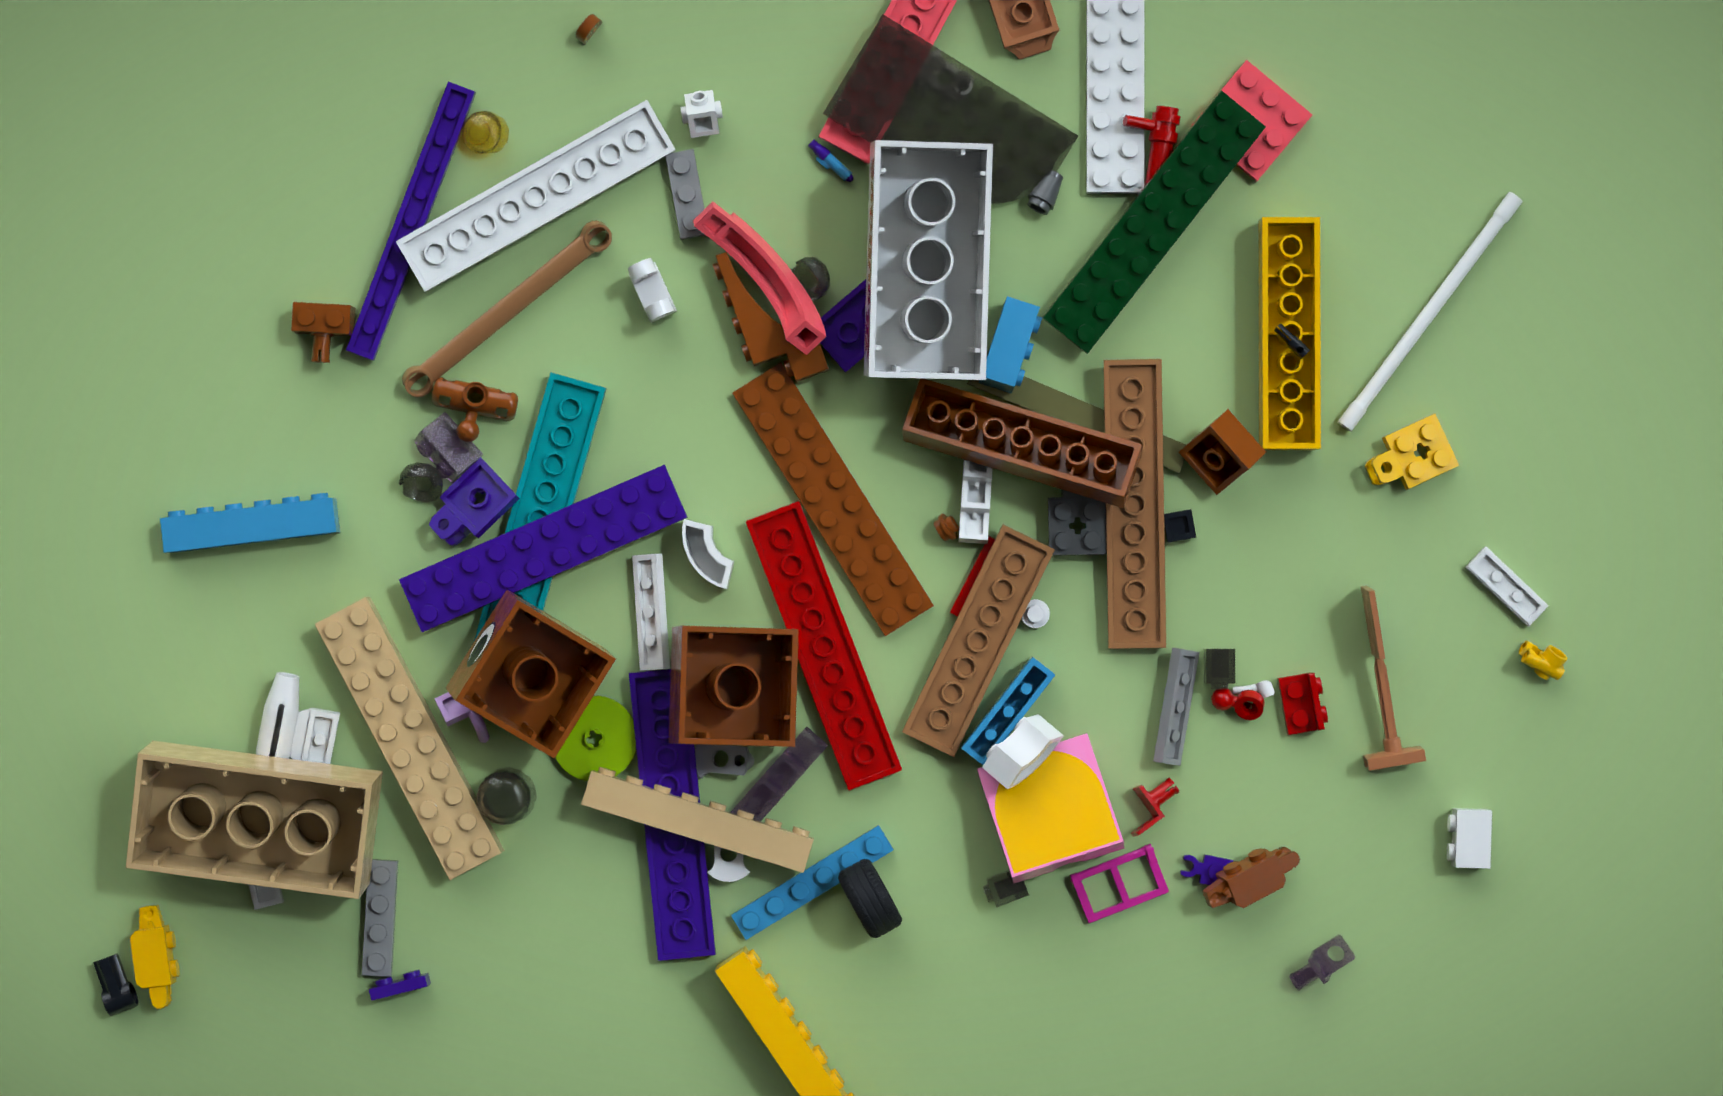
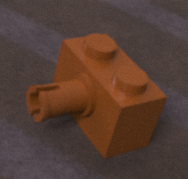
[291,302,356,363]

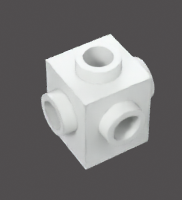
[680,90,723,138]

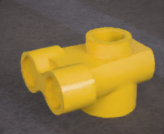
[1519,640,1567,680]

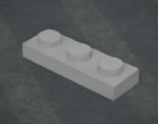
[666,149,705,240]

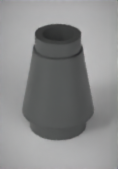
[1027,170,1063,215]

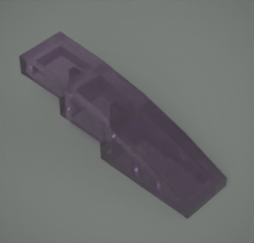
[731,726,828,822]

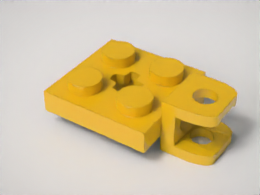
[1365,414,1459,490]

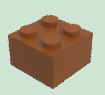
[1179,409,1266,495]

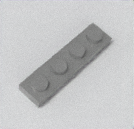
[1153,647,1200,766]
[362,859,398,977]

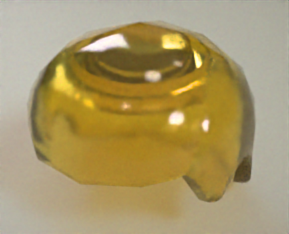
[462,111,509,154]

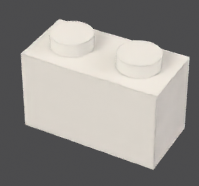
[1447,808,1492,869]

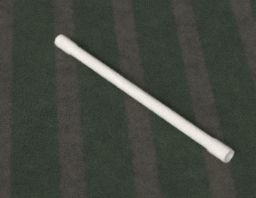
[1337,192,1523,432]

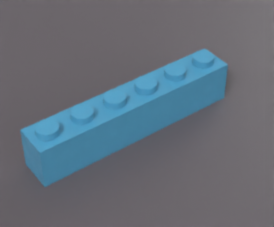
[160,493,340,553]

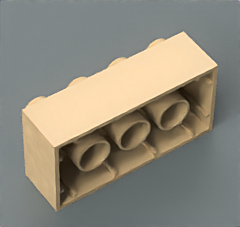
[126,741,383,899]

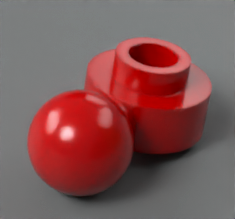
[1211,688,1265,720]

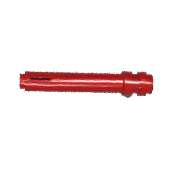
[1123,106,1181,185]

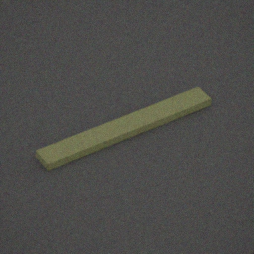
[967,376,1186,473]

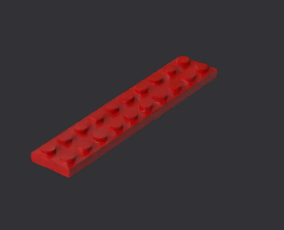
[745,501,902,790]

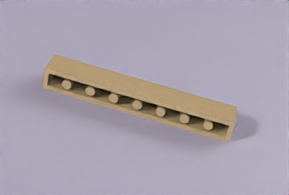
[581,767,814,873]

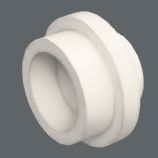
[1022,599,1050,628]

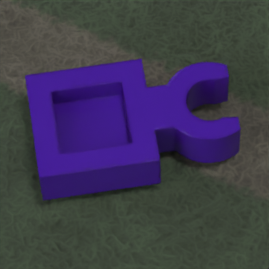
[1180,854,1233,885]

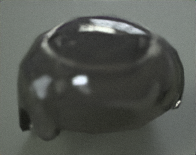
[791,257,831,301]
[399,462,443,502]

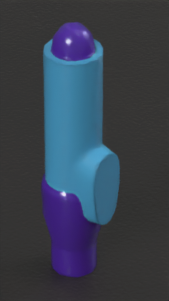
[808,139,853,182]

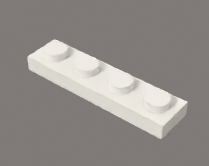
[632,553,670,671]

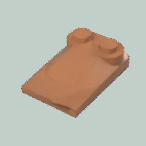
[989,0,1059,60]

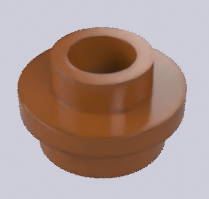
[934,513,959,541]

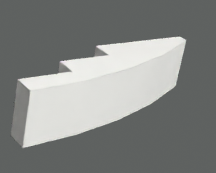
[959,460,993,544]

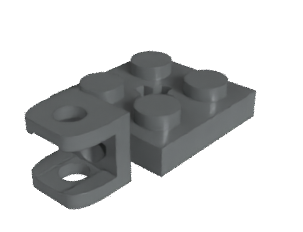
[1048,489,1107,555]

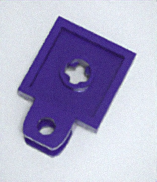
[429,457,520,546]

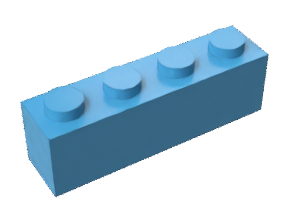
[961,657,1055,765]

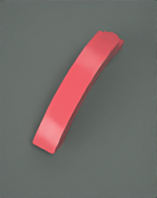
[693,201,826,355]

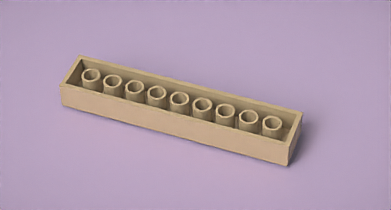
[315,597,505,880]

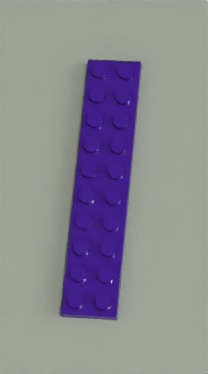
[399,464,688,632]
[629,669,716,961]

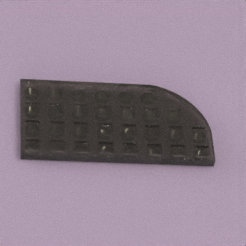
[822,14,1078,204]

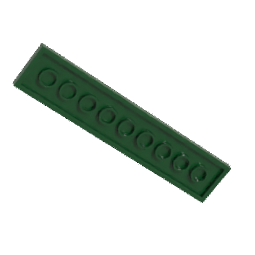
[1042,90,1266,354]

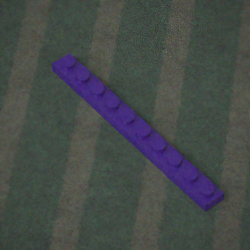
[346,81,476,361]

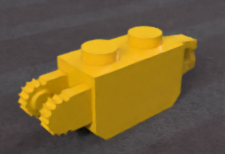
[130,905,180,1009]

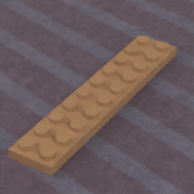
[1103,359,1166,649]

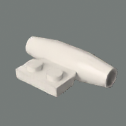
[256,672,340,764]

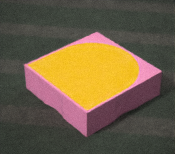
[977,733,1124,884]

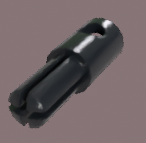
[1274,324,1310,359]

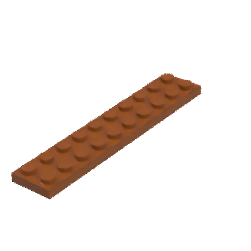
[733,362,934,636]

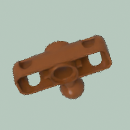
[432,377,518,442]

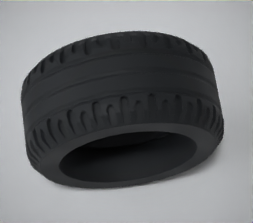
[838,859,902,938]

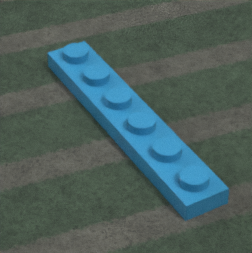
[731,825,894,940]

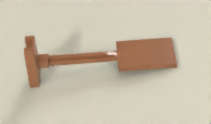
[1361,585,1426,771]

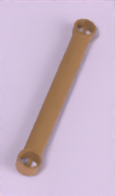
[402,220,612,397]

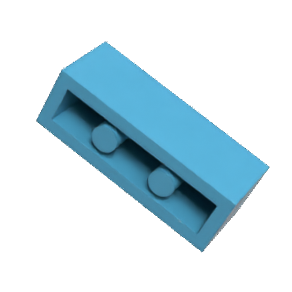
[978,296,1042,393]

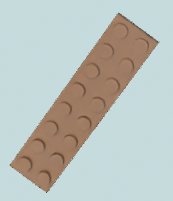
[902,524,1055,757]

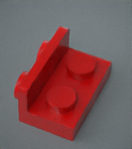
[1277,672,1328,735]

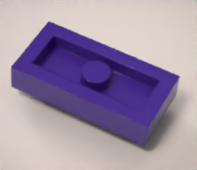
[369,969,431,1001]

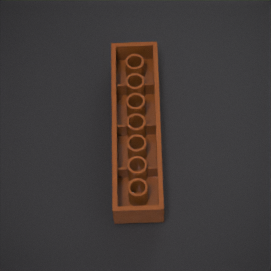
[902,378,1142,508]

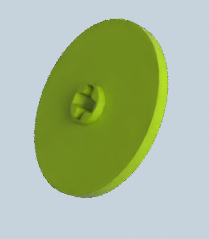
[556,695,636,781]

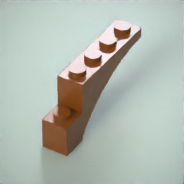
[713,252,829,382]

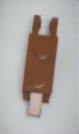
[1202,846,1301,908]

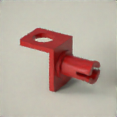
[1131,778,1179,837]

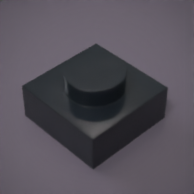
[1164,509,1196,543]

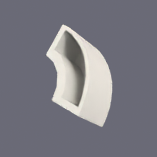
[682,519,734,589]
[982,714,1064,789]

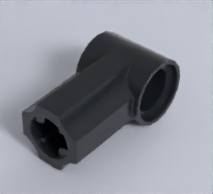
[93,953,139,1016]

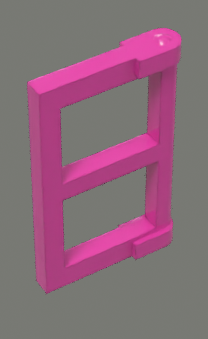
[1070,844,1169,923]

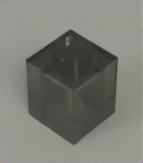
[1204,649,1235,689]
[983,869,1029,907]

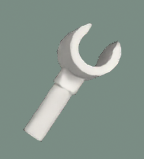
[1233,680,1275,698]

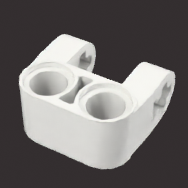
[628,258,677,323]

